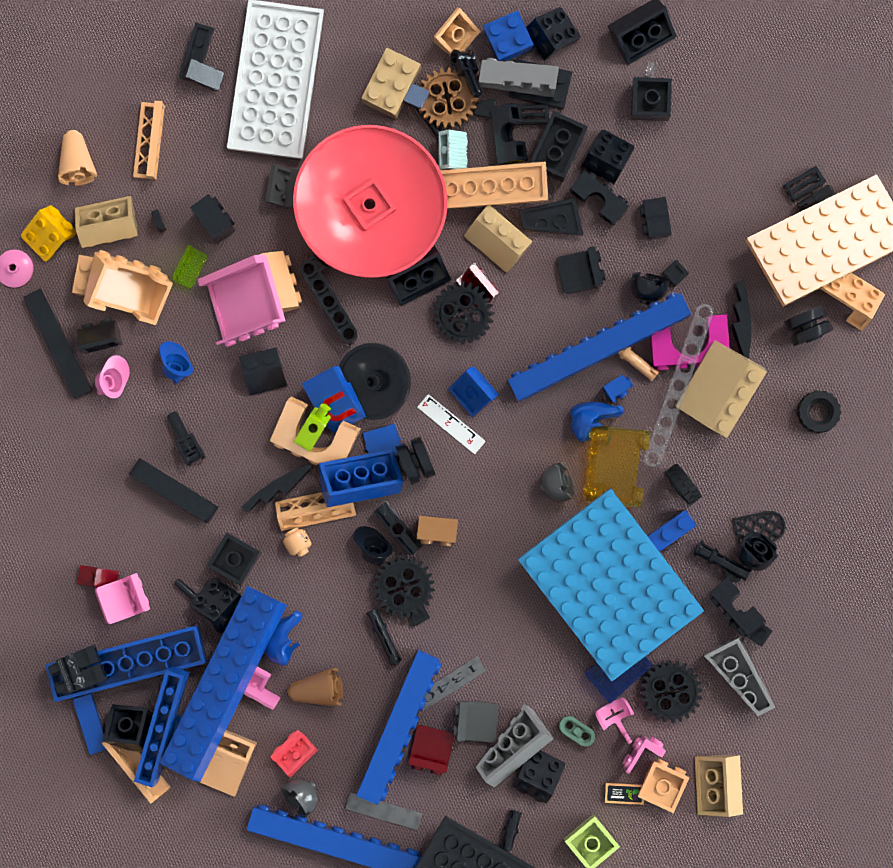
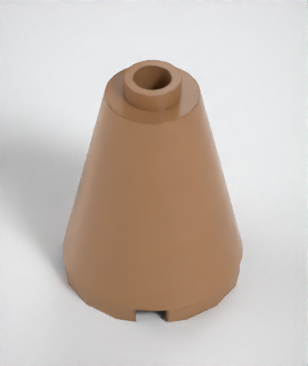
[288,667,343,706]

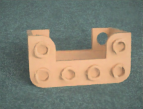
[83,250,173,325]

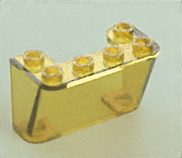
[583,425,651,507]

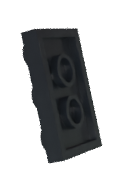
[509,59,572,110]

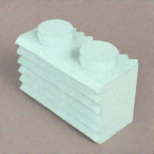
[439,130,468,170]

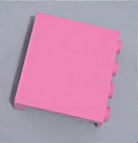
[198,254,285,347]

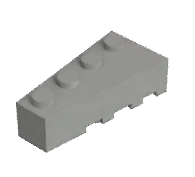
[479,58,559,98]
[704,636,775,716]
[475,704,554,787]

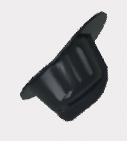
[353,526,393,566]

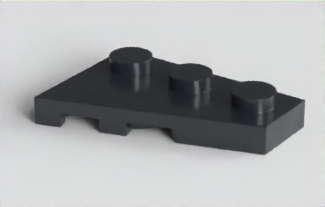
[519,198,583,236]

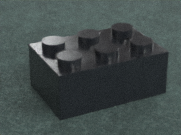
[530,111,588,182]

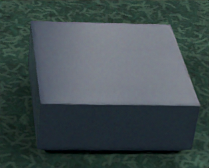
[404,83,430,109]

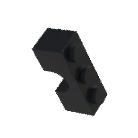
[491,103,528,165]
[569,170,629,226]
[710,577,766,638]

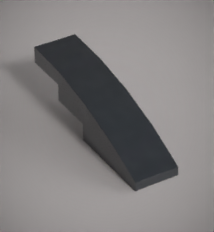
[731,280,751,359]
[242,464,312,513]

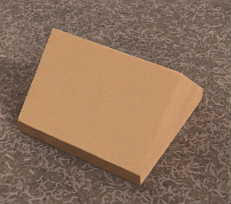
[434,7,480,55]

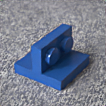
[448,366,499,418]

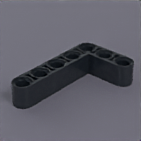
[300,255,358,344]

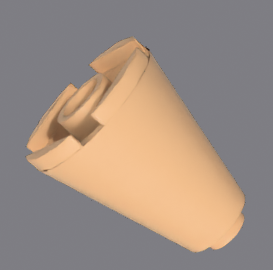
[58,130,97,186]

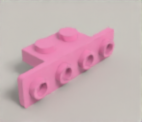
[244,666,280,710]

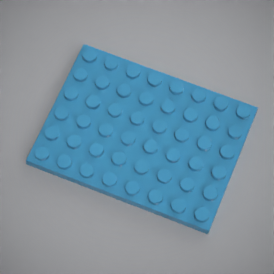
[518,488,704,681]

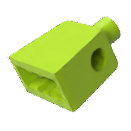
[294,404,331,452]

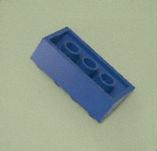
[318,449,404,507]

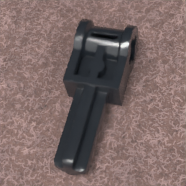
[450,49,482,98]
[167,411,206,466]

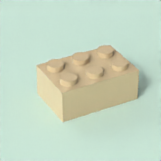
[361,48,421,119]

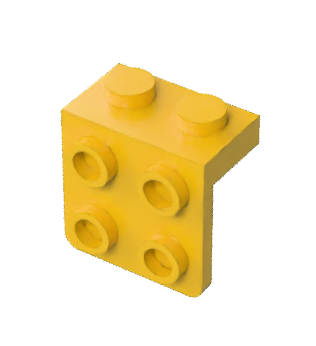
[21,205,77,261]

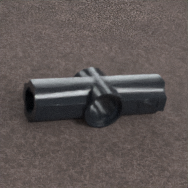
[374,501,423,556]

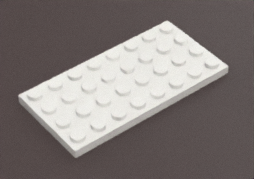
[227,0,324,160]

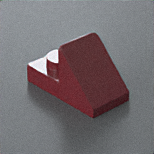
[77,565,119,588]

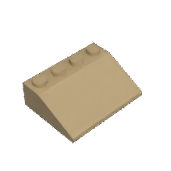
[675,340,767,438]

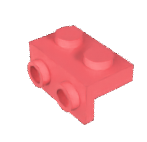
[270,730,318,777]

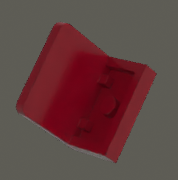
[408,725,454,775]

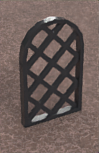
[733,511,786,544]

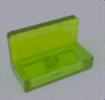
[171,245,208,289]

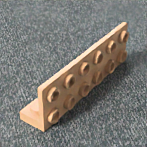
[820,273,885,331]

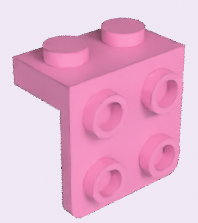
[95,573,150,624]
[622,735,666,774]

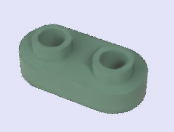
[559,716,595,746]

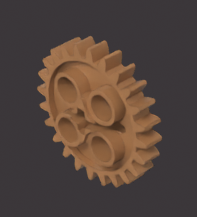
[419,67,478,130]

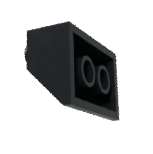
[607,0,677,65]
[386,245,451,306]

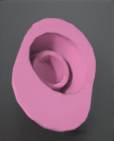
[95,356,130,398]

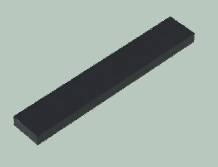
[24,288,92,399]

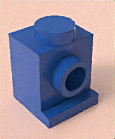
[602,375,633,404]

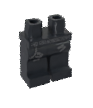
[48,644,108,694]

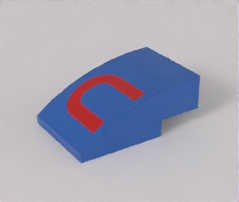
[302,366,366,433]

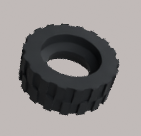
[797,390,841,433]
[664,463,702,506]

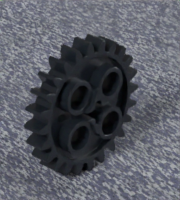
[432,281,495,344]
[373,556,435,618]
[640,660,703,723]

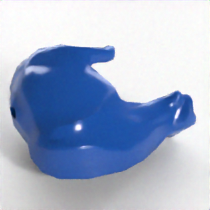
[570,402,625,442]
[265,610,303,666]

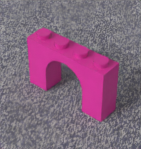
[650,314,730,371]

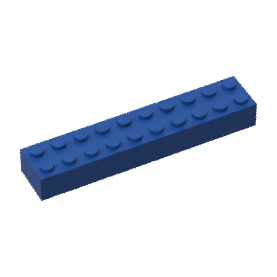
[160,586,287,782]

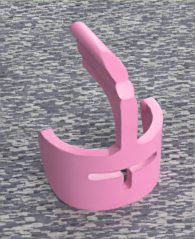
[595,697,634,744]

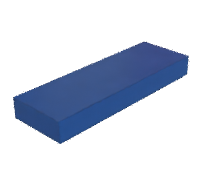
[73,693,107,755]

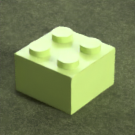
[564,814,620,868]

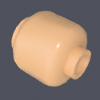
[283,527,312,557]

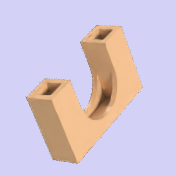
[270,396,361,465]

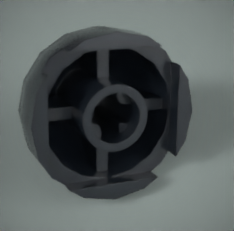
[630,272,670,305]
[738,532,778,571]

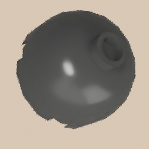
[540,462,575,502]
[281,778,318,817]

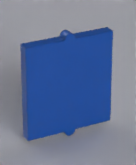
[363,424,401,456]

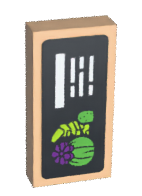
[605,782,644,805]

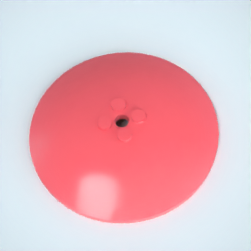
[293,125,447,278]

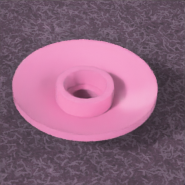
[0,250,34,288]

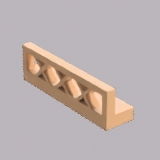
[133,101,165,180]
[275,492,356,531]
[102,742,171,803]

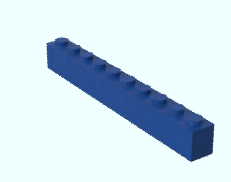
[508,292,692,402]
[247,804,421,868]

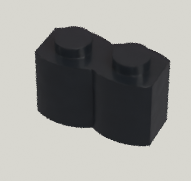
[639,197,672,240]

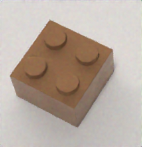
[417,516,458,546]

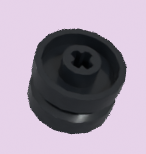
[784,305,834,346]
[395,436,436,485]

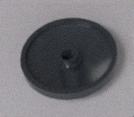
[339,343,411,420]

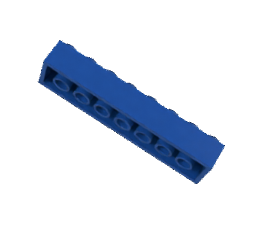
[45,625,208,702]
[356,649,442,805]

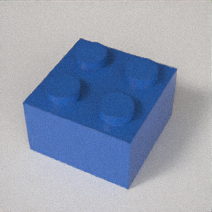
[483,10,534,62]

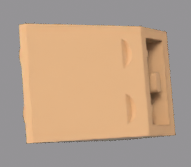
[200,730,257,797]

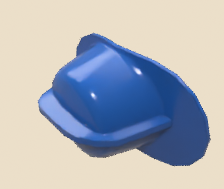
[159,341,193,384]

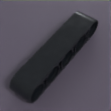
[129,458,218,523]

